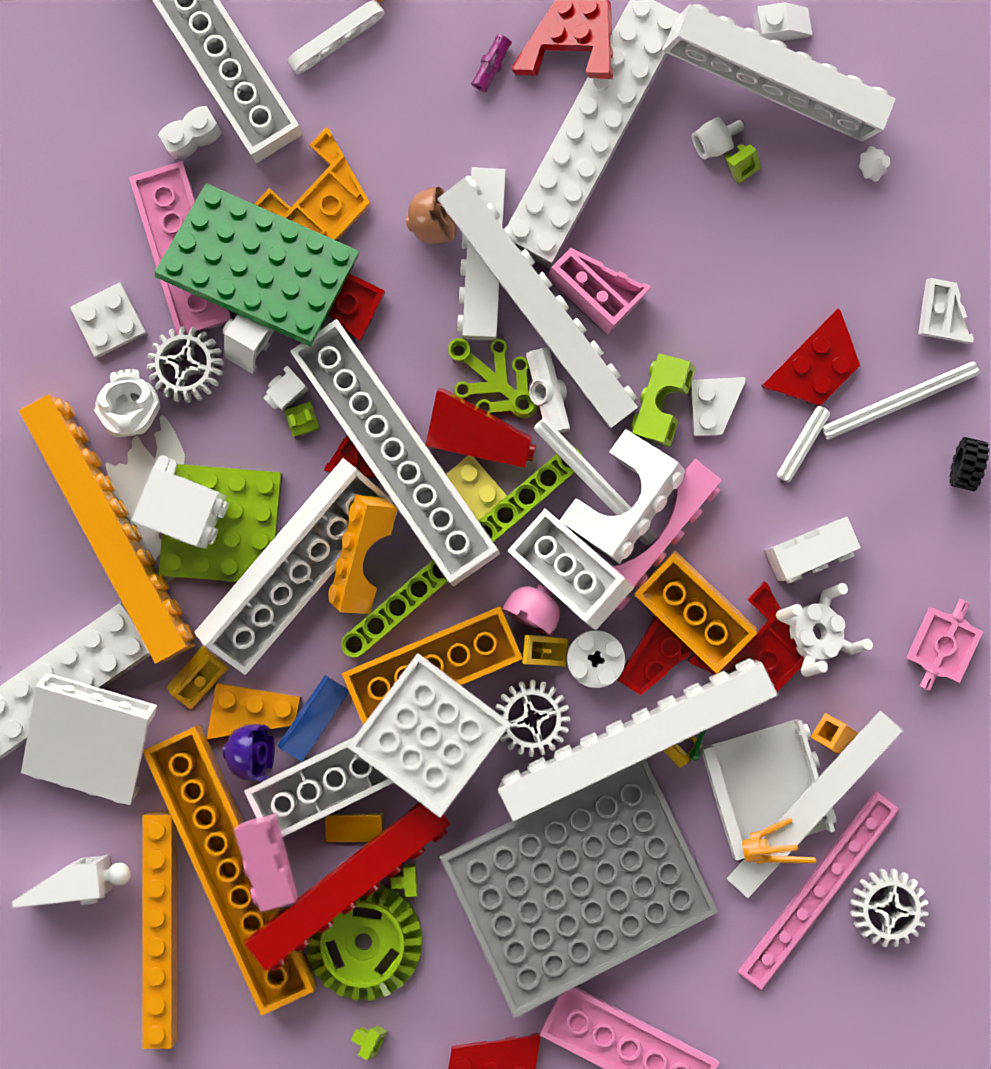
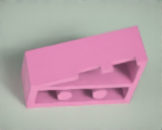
[547,248,651,335]
[234,813,298,912]

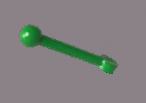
[689,730,706,761]

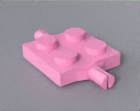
[906,599,984,691]

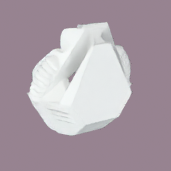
[94,369,161,437]

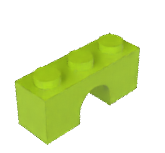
[631,353,696,448]

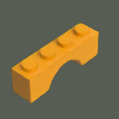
[328,495,398,614]

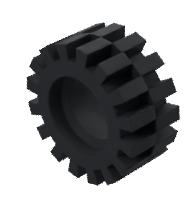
[949,437,989,492]

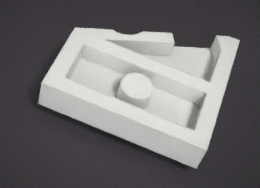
[918,278,974,344]
[690,377,745,437]

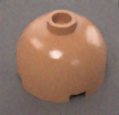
[405,186,457,245]

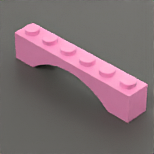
[612,458,722,611]

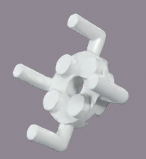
[776,583,873,677]

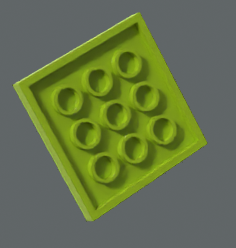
[158,464,282,582]

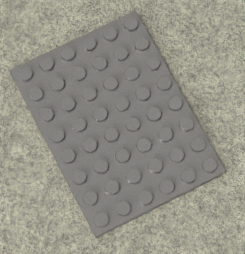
[439,758,718,1018]

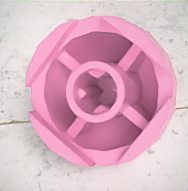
[502,584,560,637]

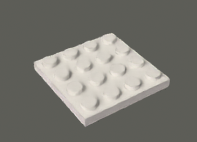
[347,653,510,817]

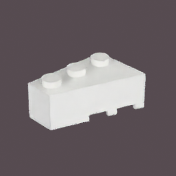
[222,315,274,374]
[764,517,861,584]

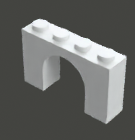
[560,429,686,564]

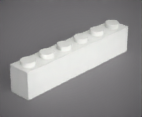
[457,167,505,341]

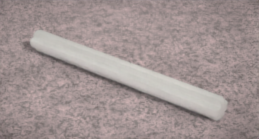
[822,362,979,440]
[534,419,657,545]

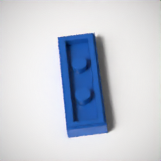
[277,675,349,761]

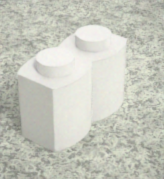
[158,106,222,161]

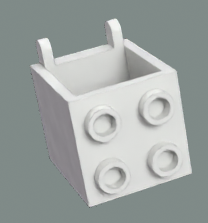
[131,455,228,548]

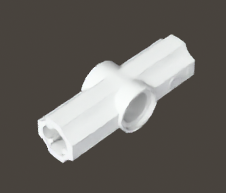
[526,348,570,434]

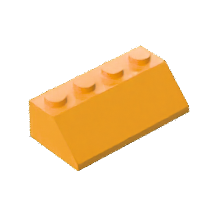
[634,550,757,673]

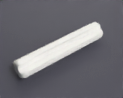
[777,406,830,482]

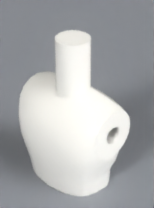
[691,116,744,159]

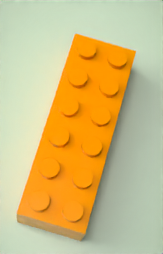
[342,606,523,725]

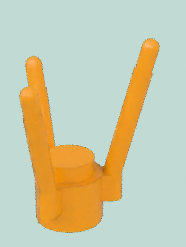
[742,818,817,864]

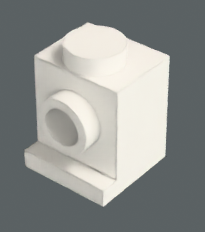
[263,366,309,412]

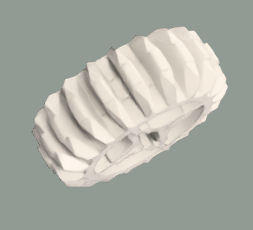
[147,326,224,403]
[495,680,571,757]
[850,869,929,947]

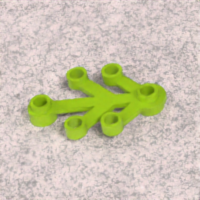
[448,338,538,418]

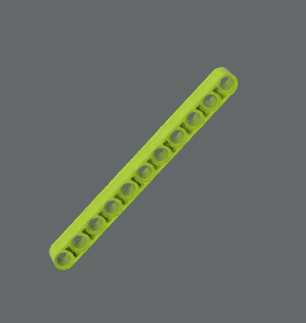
[341,447,582,657]

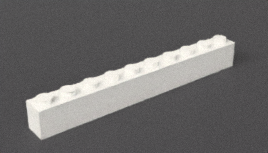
[437,177,638,428]

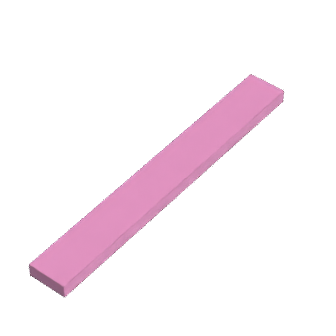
[738,791,900,991]

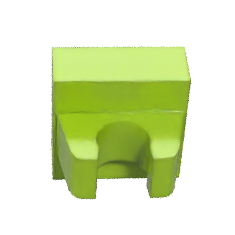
[725,144,761,184]
[284,401,321,438]
[390,863,418,897]
[351,1025,388,1061]

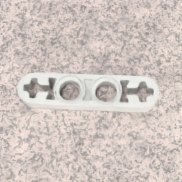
[288,0,385,74]

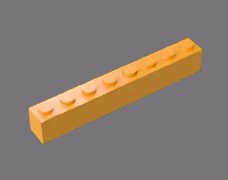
[142,811,178,1049]

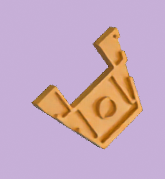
[254,127,371,241]

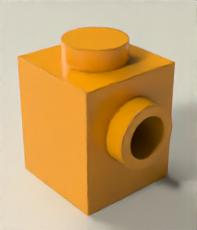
[811,713,859,755]

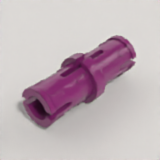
[471,34,512,93]

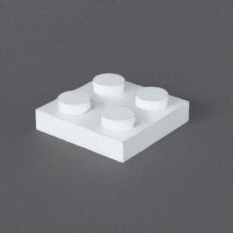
[70,282,147,358]

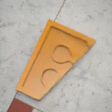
[207,683,301,739]

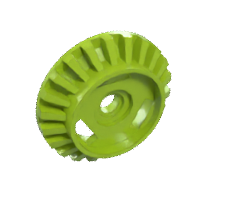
[306,883,422,1001]

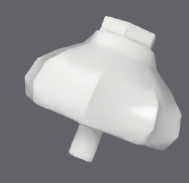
[859,146,891,182]

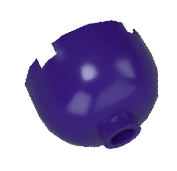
[223,724,275,782]

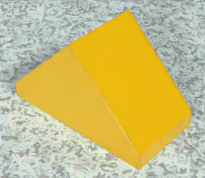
[522,635,568,667]

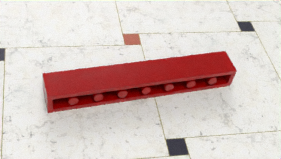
[243,802,451,972]

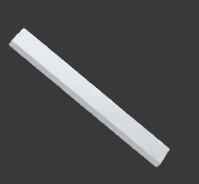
[727,711,902,898]

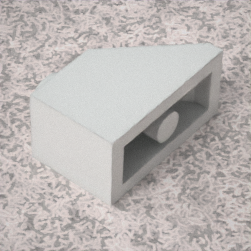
[753,2,813,42]

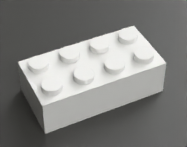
[508,509,634,630]

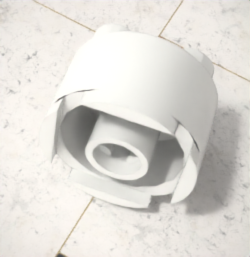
[566,630,625,688]

